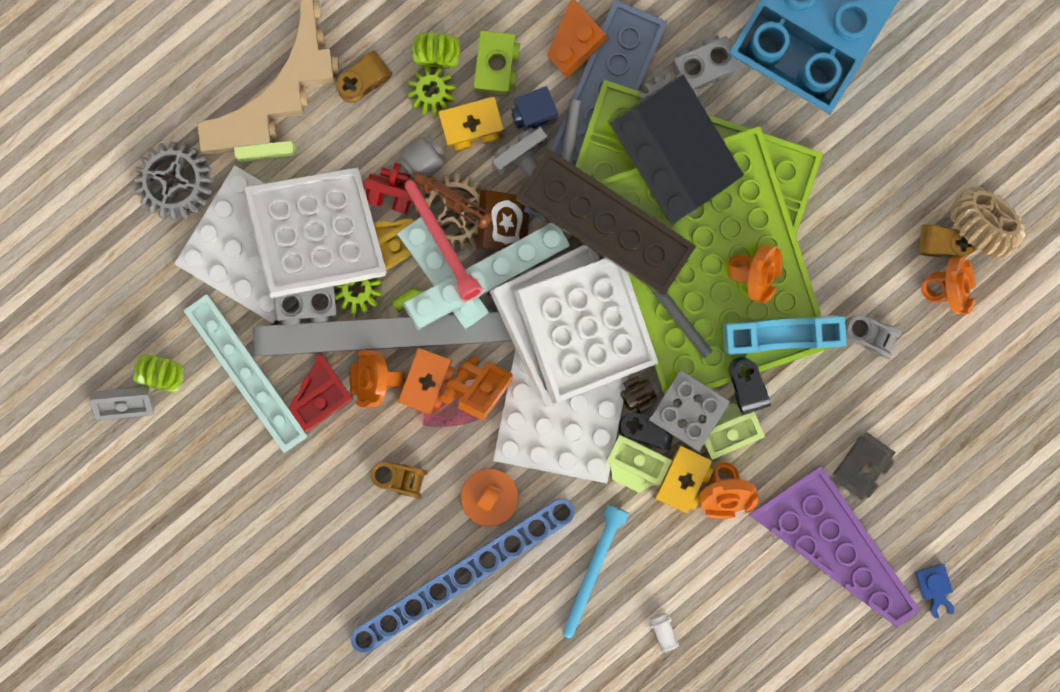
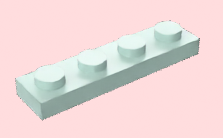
[398,217,489,330]

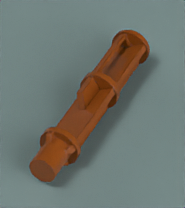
[414,172,492,229]

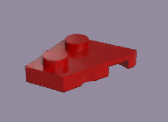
[288,353,354,433]

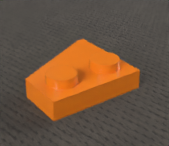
[547,0,609,78]

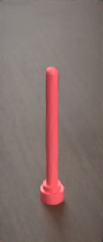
[404,180,483,301]

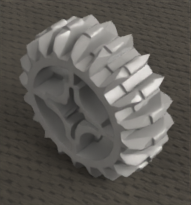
[133,141,213,220]

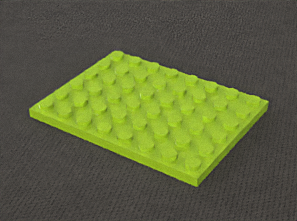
[598,126,832,402]

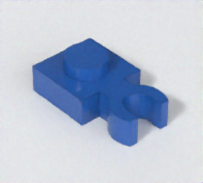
[915,564,954,619]

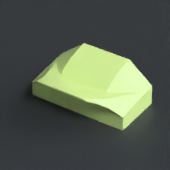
[704,402,765,460]
[607,435,672,493]

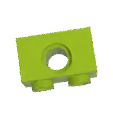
[474,30,520,97]

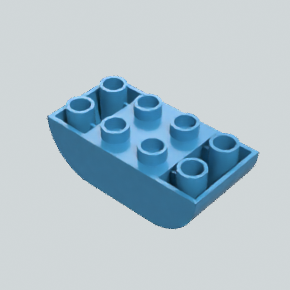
[728,0,899,115]

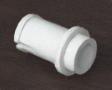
[649,613,679,652]

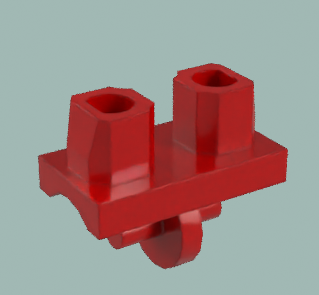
[363,162,420,214]

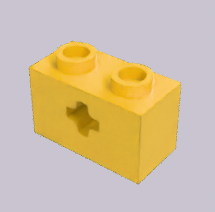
[438,97,504,152]
[654,445,714,514]

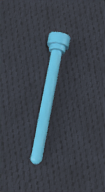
[563,504,629,639]

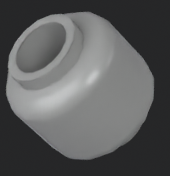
[400,138,444,180]

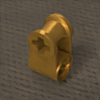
[337,51,393,103]
[918,224,975,258]
[370,461,428,499]

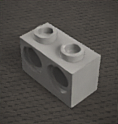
[672,35,741,90]
[273,286,336,325]

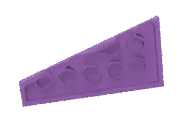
[748,465,921,627]

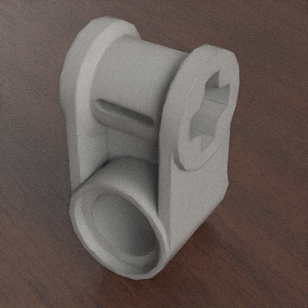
[845,315,902,359]

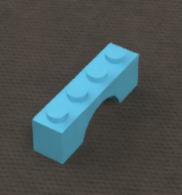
[722,315,846,354]

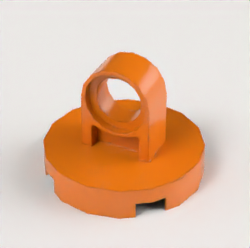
[728,244,783,304]
[921,256,976,315]
[349,349,405,408]
[699,462,759,519]
[461,469,518,526]

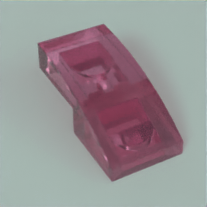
[422,407,480,427]

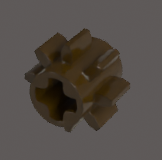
[620,376,656,413]

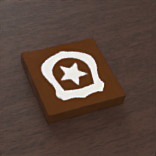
[476,190,529,252]

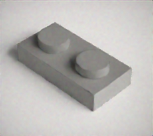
[89,386,154,420]

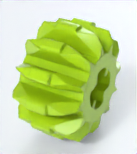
[411,32,460,69]
[407,67,456,116]
[334,279,382,314]
[133,354,184,392]

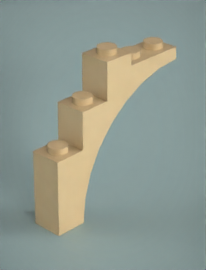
[197,0,340,155]

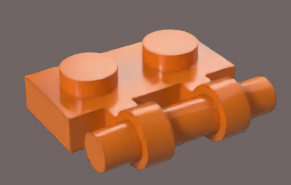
[441,356,513,421]

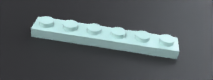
[403,223,570,330]
[184,294,309,453]

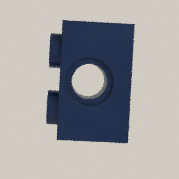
[511,86,558,132]

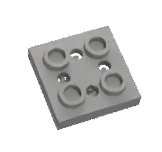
[492,127,547,179]
[649,370,730,451]

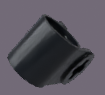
[728,357,771,416]
[618,413,673,450]

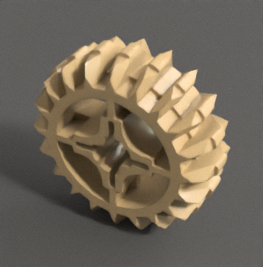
[415,173,481,251]
[950,187,1026,259]

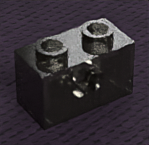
[830,432,896,500]

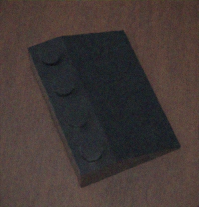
[607,74,744,225]

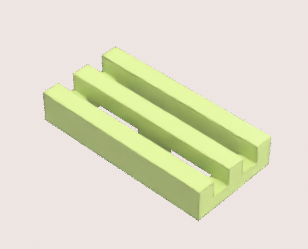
[234,141,297,162]

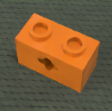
[398,348,455,415]

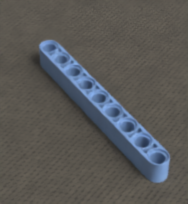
[351,498,575,653]

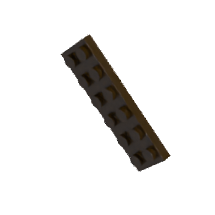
[515,149,696,296]

